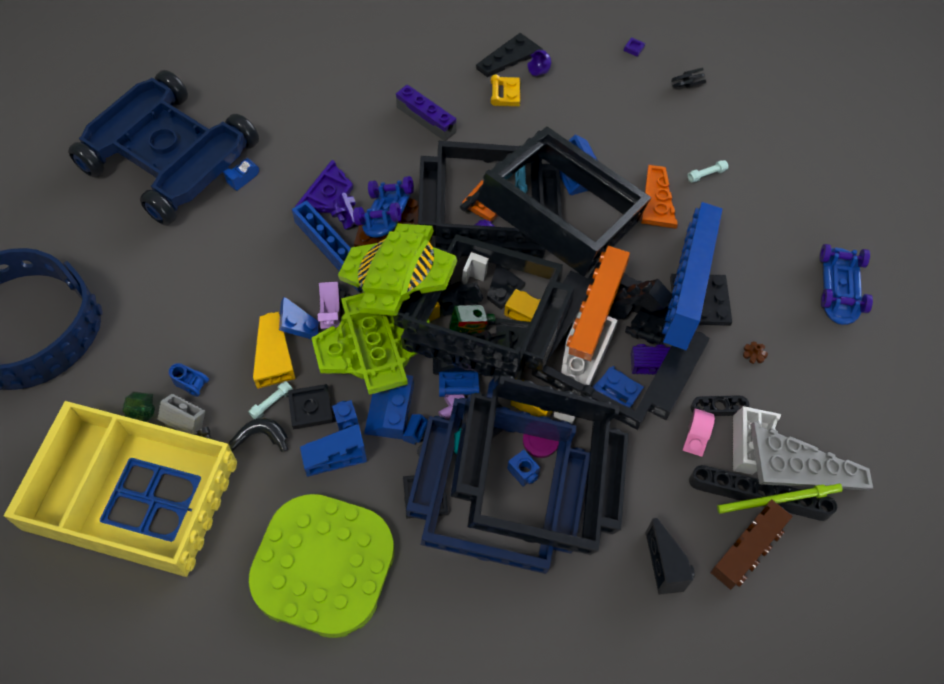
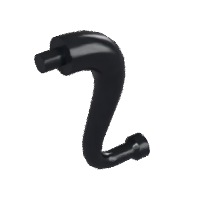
[197,418,288,452]

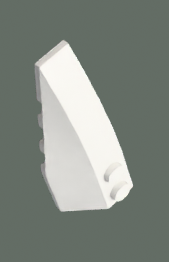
[554,311,617,424]

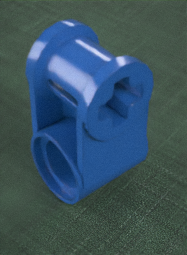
[169,363,209,397]

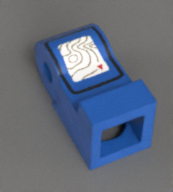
[223,158,259,191]

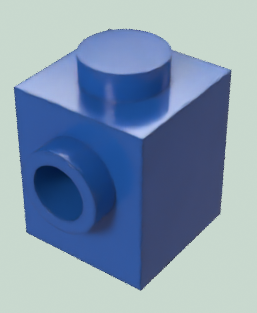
[332,400,358,431]

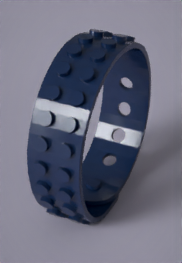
[0,248,103,390]

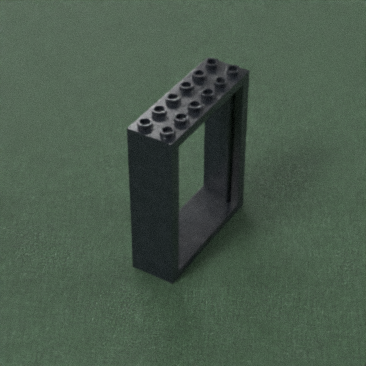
[477,126,652,276]

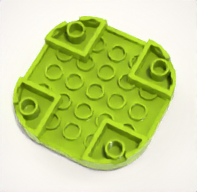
[249,494,394,638]

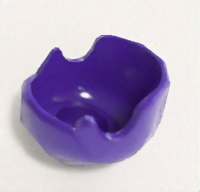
[527,50,551,76]

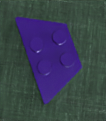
[295,160,353,213]

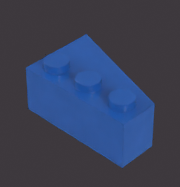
[300,424,367,477]

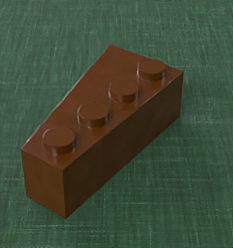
[710,499,793,590]

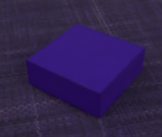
[624,37,645,57]

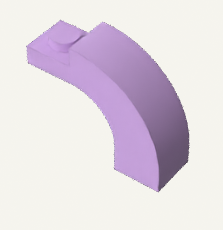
[318,282,341,329]

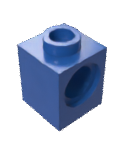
[507,450,540,487]

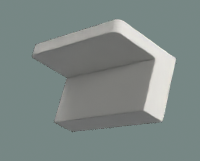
[462,252,489,284]

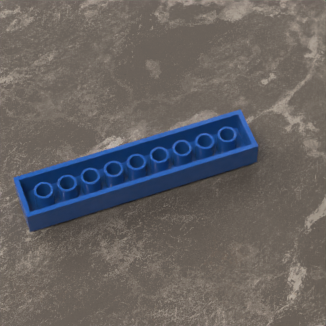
[662,202,723,350]

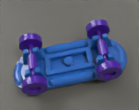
[353,176,414,237]
[820,244,873,325]

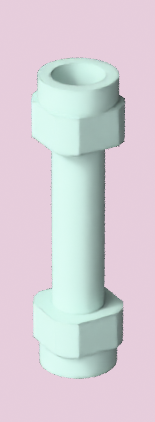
[687,160,728,183]
[248,381,293,419]

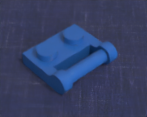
[594,367,644,409]
[439,371,479,397]

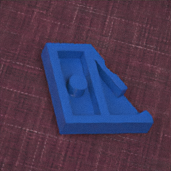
[279,297,319,340]

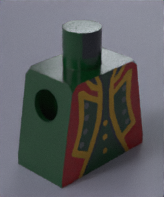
[449,305,495,335]

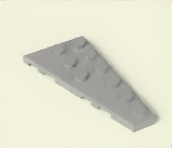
[750,422,873,491]

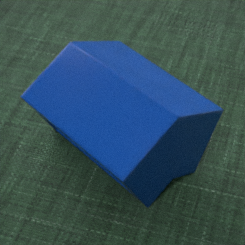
[403,414,428,445]

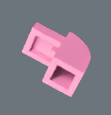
[683,408,715,457]

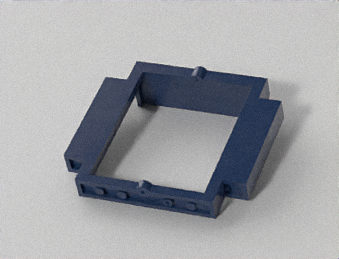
[406,398,590,574]

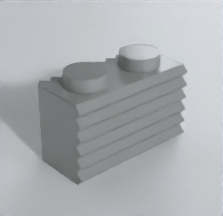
[157,394,205,435]

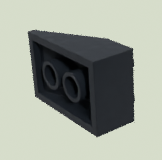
[645,518,695,595]

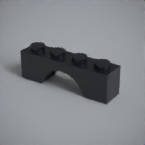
[609,279,673,320]

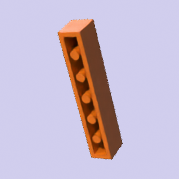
[566,246,630,361]

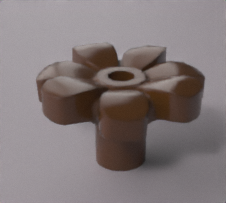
[743,341,768,364]

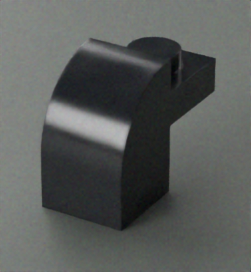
[438,281,484,316]

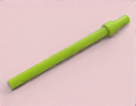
[717,483,843,514]

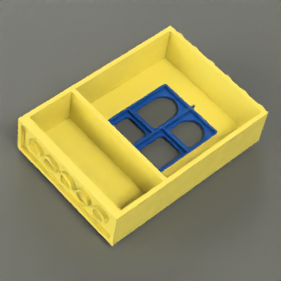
[4,401,237,577]

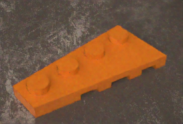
[641,165,678,229]

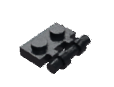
[625,311,667,345]

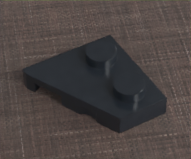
[487,265,525,309]

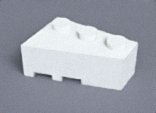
[733,406,781,475]

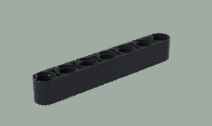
[689,465,838,521]

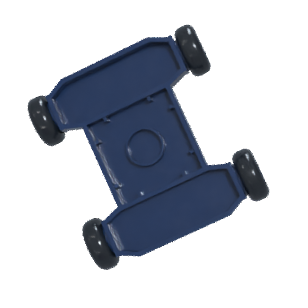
[68,70,259,225]

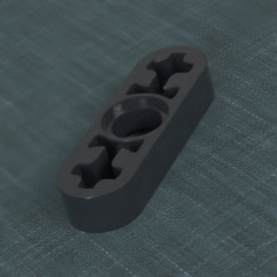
[690,395,749,416]

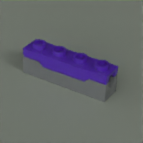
[396,84,456,141]

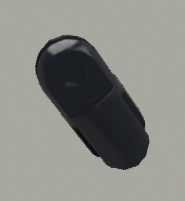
[671,67,706,88]

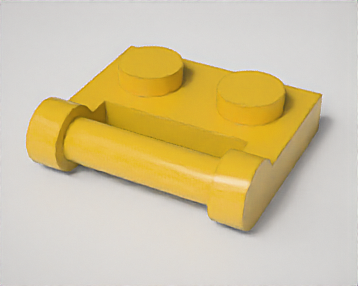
[491,75,520,106]

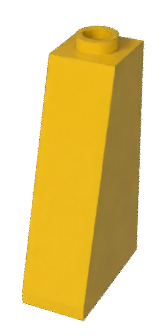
[253,312,296,389]

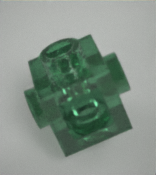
[123,392,155,422]

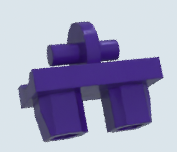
[331,193,356,230]

